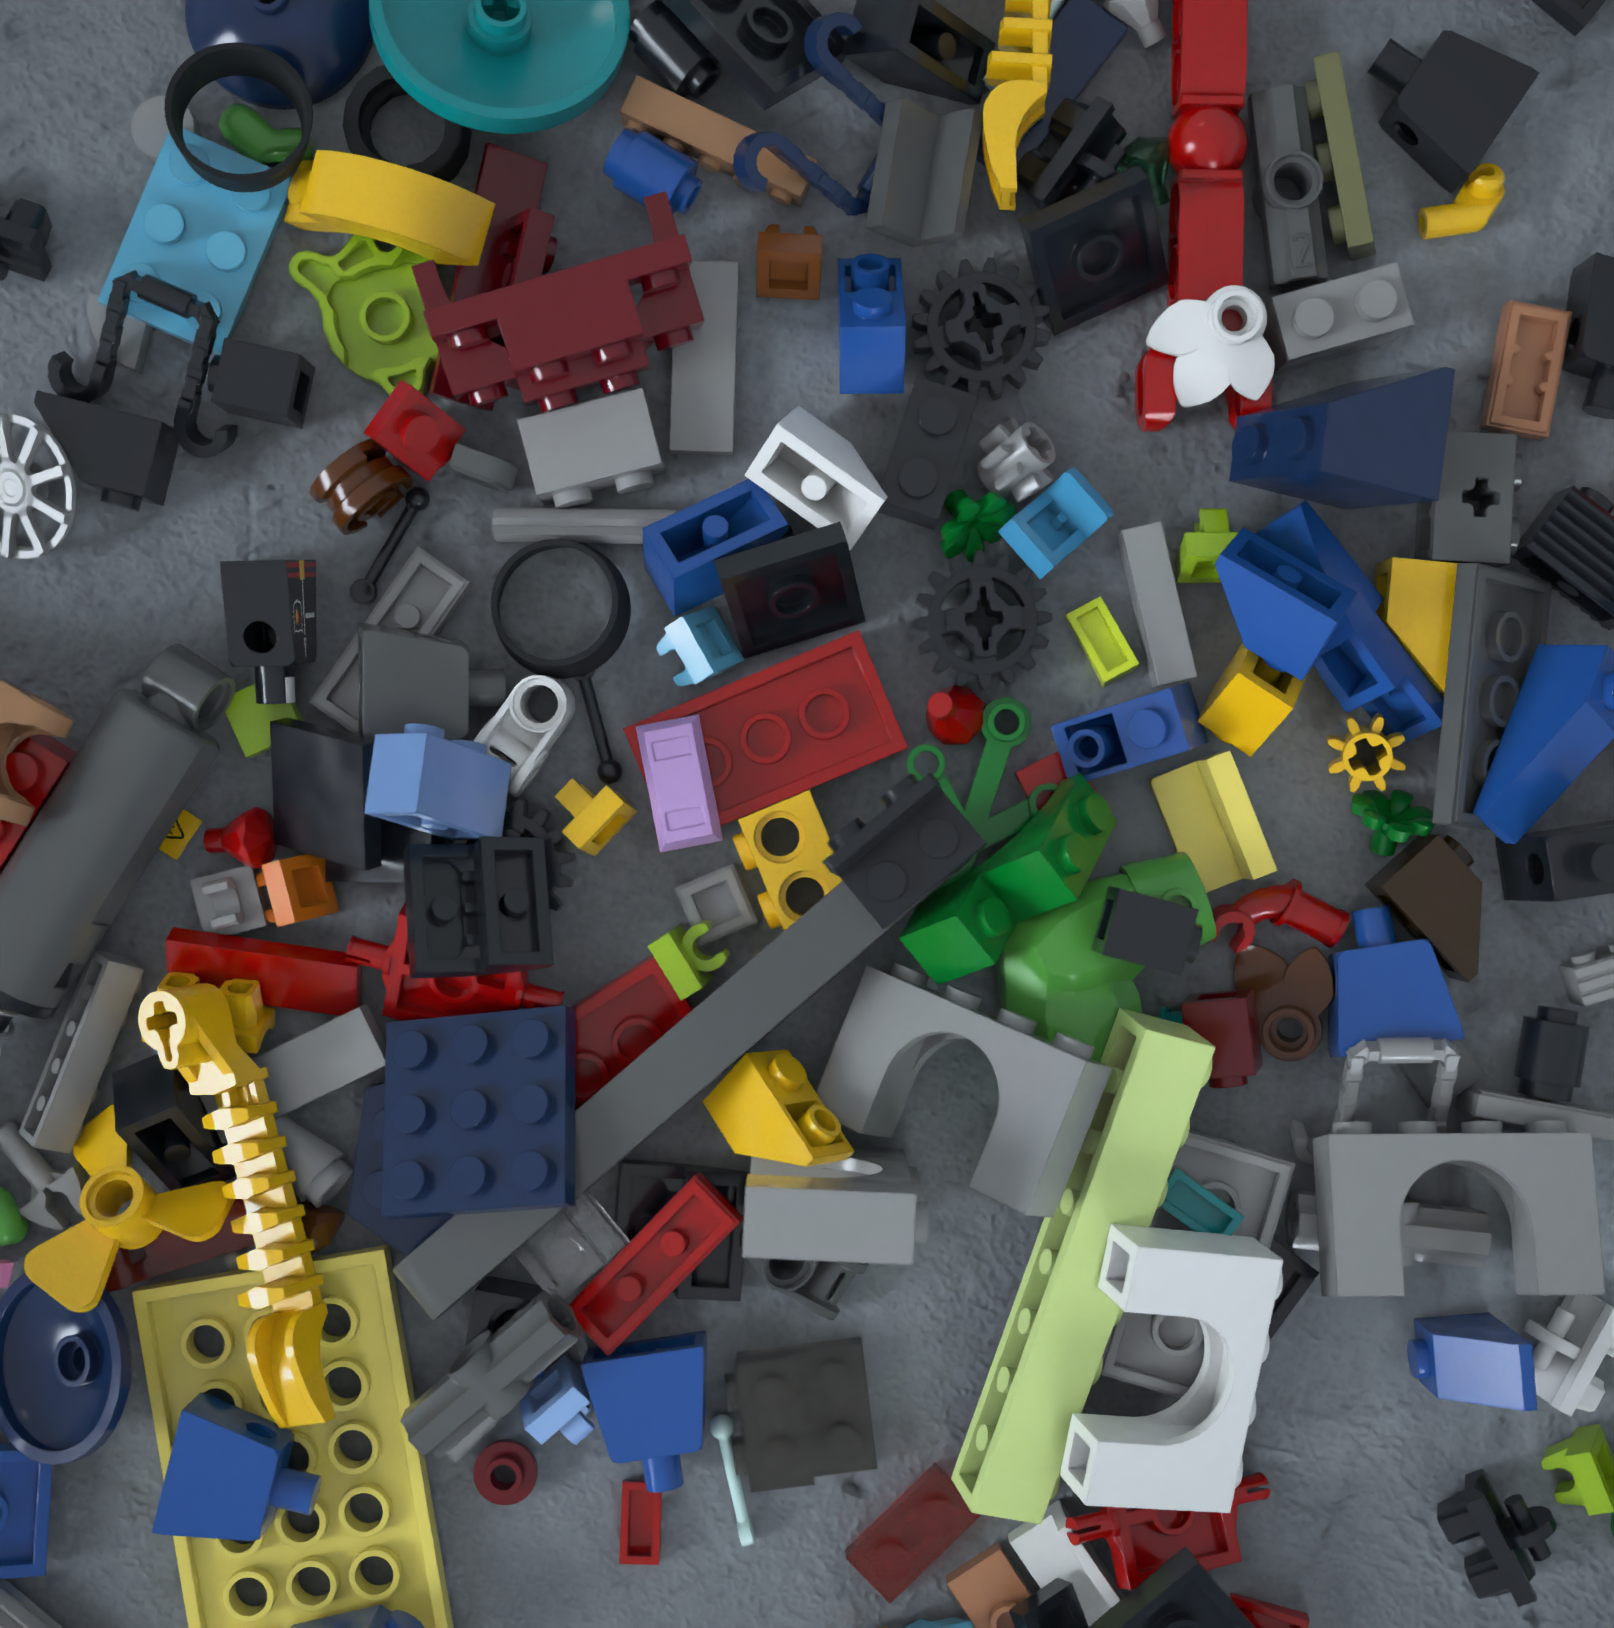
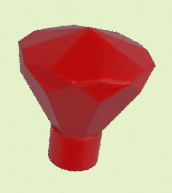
[925,685,985,745]
[203,807,278,869]

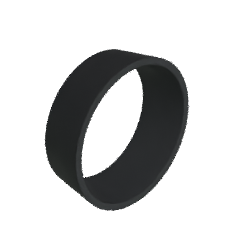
[164,42,313,193]
[491,539,631,679]

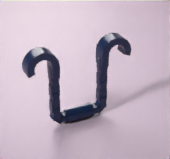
[733,12,885,216]

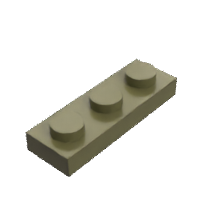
[1304,50,1376,261]

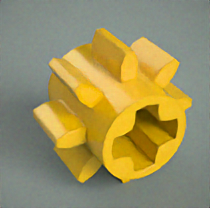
[1326,713,1406,793]

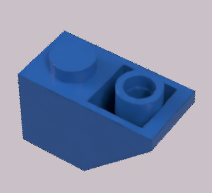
[838,253,906,394]
[1051,682,1209,781]

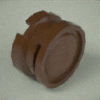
[309,438,413,535]

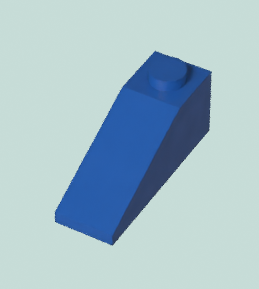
[1473,644,1614,844]

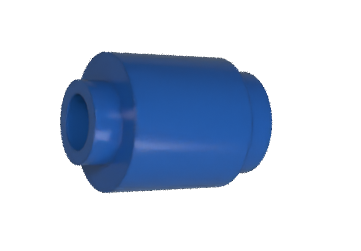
[603,128,703,215]

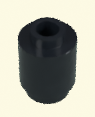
[628,0,722,98]
[1514,1005,1590,1102]

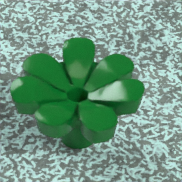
[940,489,1016,562]
[1351,789,1435,856]

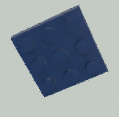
[381,1005,576,1220]

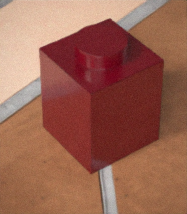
[1181,988,1263,1088]

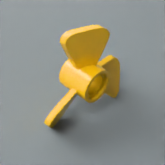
[24,1104,235,1313]

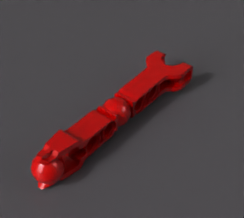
[1135,0,1273,432]

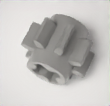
[976,418,1056,502]

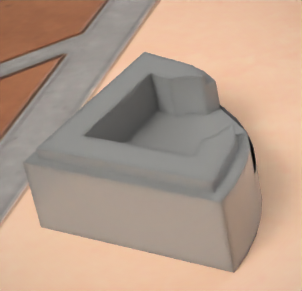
[87,292,153,374]

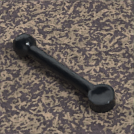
[350,487,430,605]
[573,670,622,784]

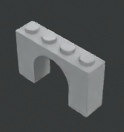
[816,962,1113,1218]
[1312,1120,1606,1297]
[742,1146,929,1265]

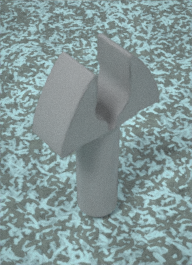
[0,1121,88,1230]

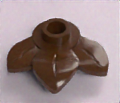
[1233,944,1334,1061]

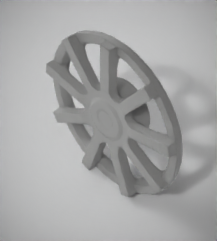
[0,414,77,559]

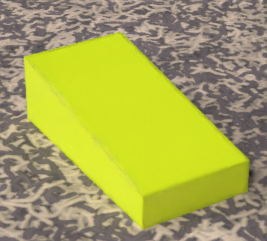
[1065,596,1139,687]

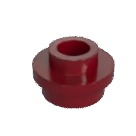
[473,1439,538,1505]

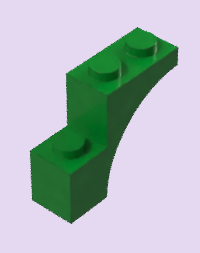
[899,773,1117,985]

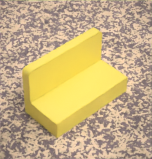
[1149,750,1278,893]

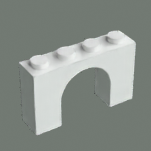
[1060,1224,1283,1513]

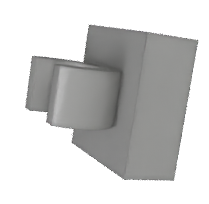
[189,866,273,935]

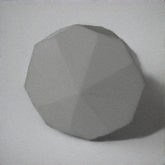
[1102,0,1167,48]

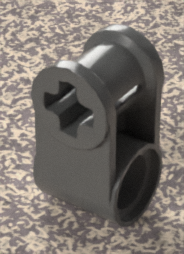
[741,1234,869,1321]

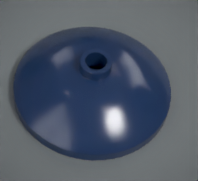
[185,0,373,110]
[0,1273,133,1465]

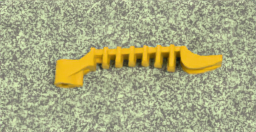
[982,0,1053,211]
[138,983,336,1429]

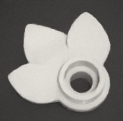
[1146,285,1275,408]

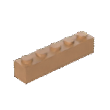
[620,75,817,208]

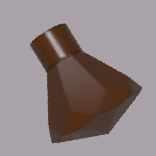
[294,1192,345,1256]

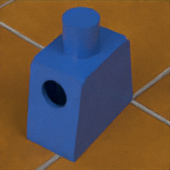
[1328,906,1465,1058]
[581,1330,707,1493]
[152,1393,322,1541]

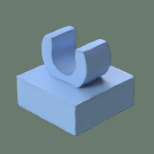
[519,1354,595,1445]

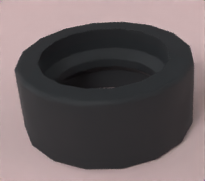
[342,65,472,182]

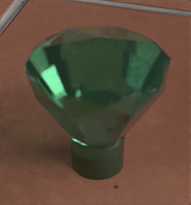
[1117,137,1170,208]

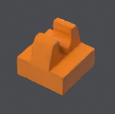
[256,854,340,927]

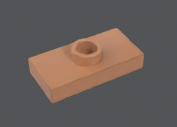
[1479,300,1572,441]
[946,1542,1032,1628]

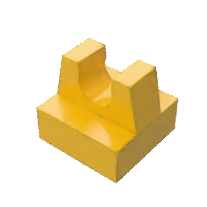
[555,778,638,857]

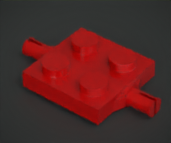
[345,901,565,1021]
[1065,1472,1270,1590]

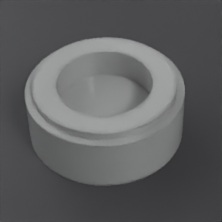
[131,95,201,162]

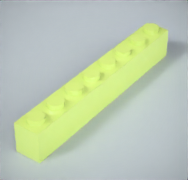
[951,1008,1216,1524]

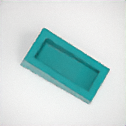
[1160,1167,1245,1236]

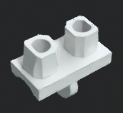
[1523,1295,1614,1417]

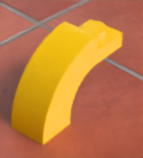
[283,150,496,266]

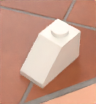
[744,405,887,551]

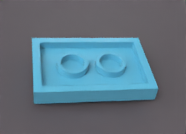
[98,128,292,355]

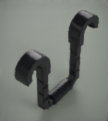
[48,270,238,458]

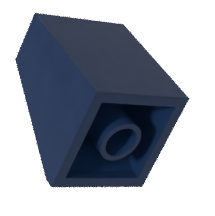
[1229,367,1455,509]

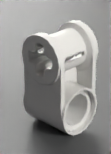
[474,675,575,798]

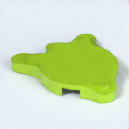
[289,234,438,395]

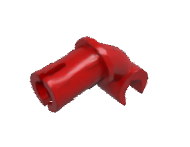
[1212,879,1350,954]

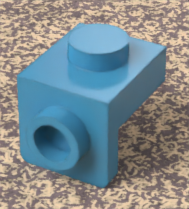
[998,467,1114,579]

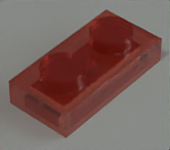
[845,1462,981,1603]

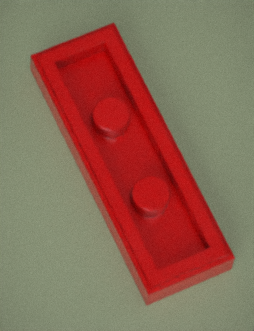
[166,927,362,1016]
[569,1172,744,1356]

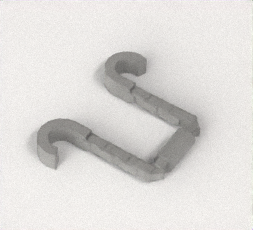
[1289,1037,1483,1165]

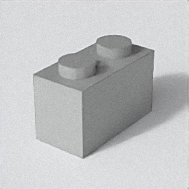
[1263,262,1415,376]
[517,388,666,509]

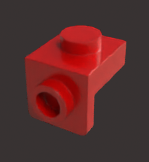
[363,380,466,481]

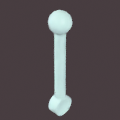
[709,1414,755,1547]

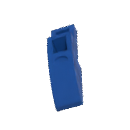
[1255,500,1444,748]

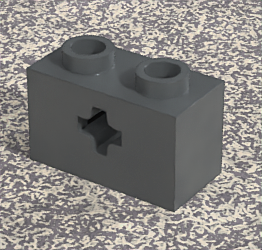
[1414,431,1524,568]

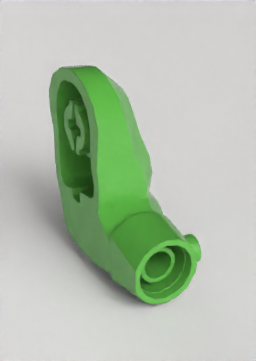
[996,851,1216,1062]

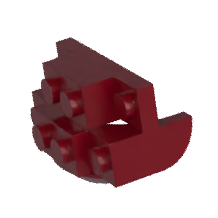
[411,191,705,413]

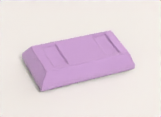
[636,714,723,853]

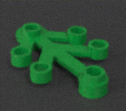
[907,697,1058,908]

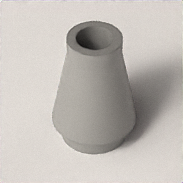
[275,1114,354,1208]

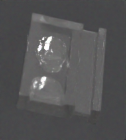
[514,1190,630,1300]

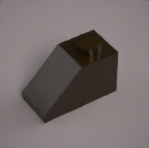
[1364,834,1482,982]

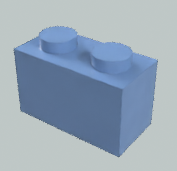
[364,724,511,840]

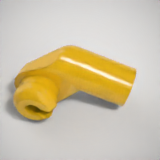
[1418,163,1505,240]

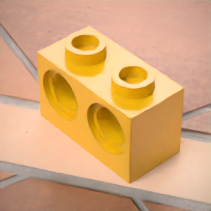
[732,790,843,931]

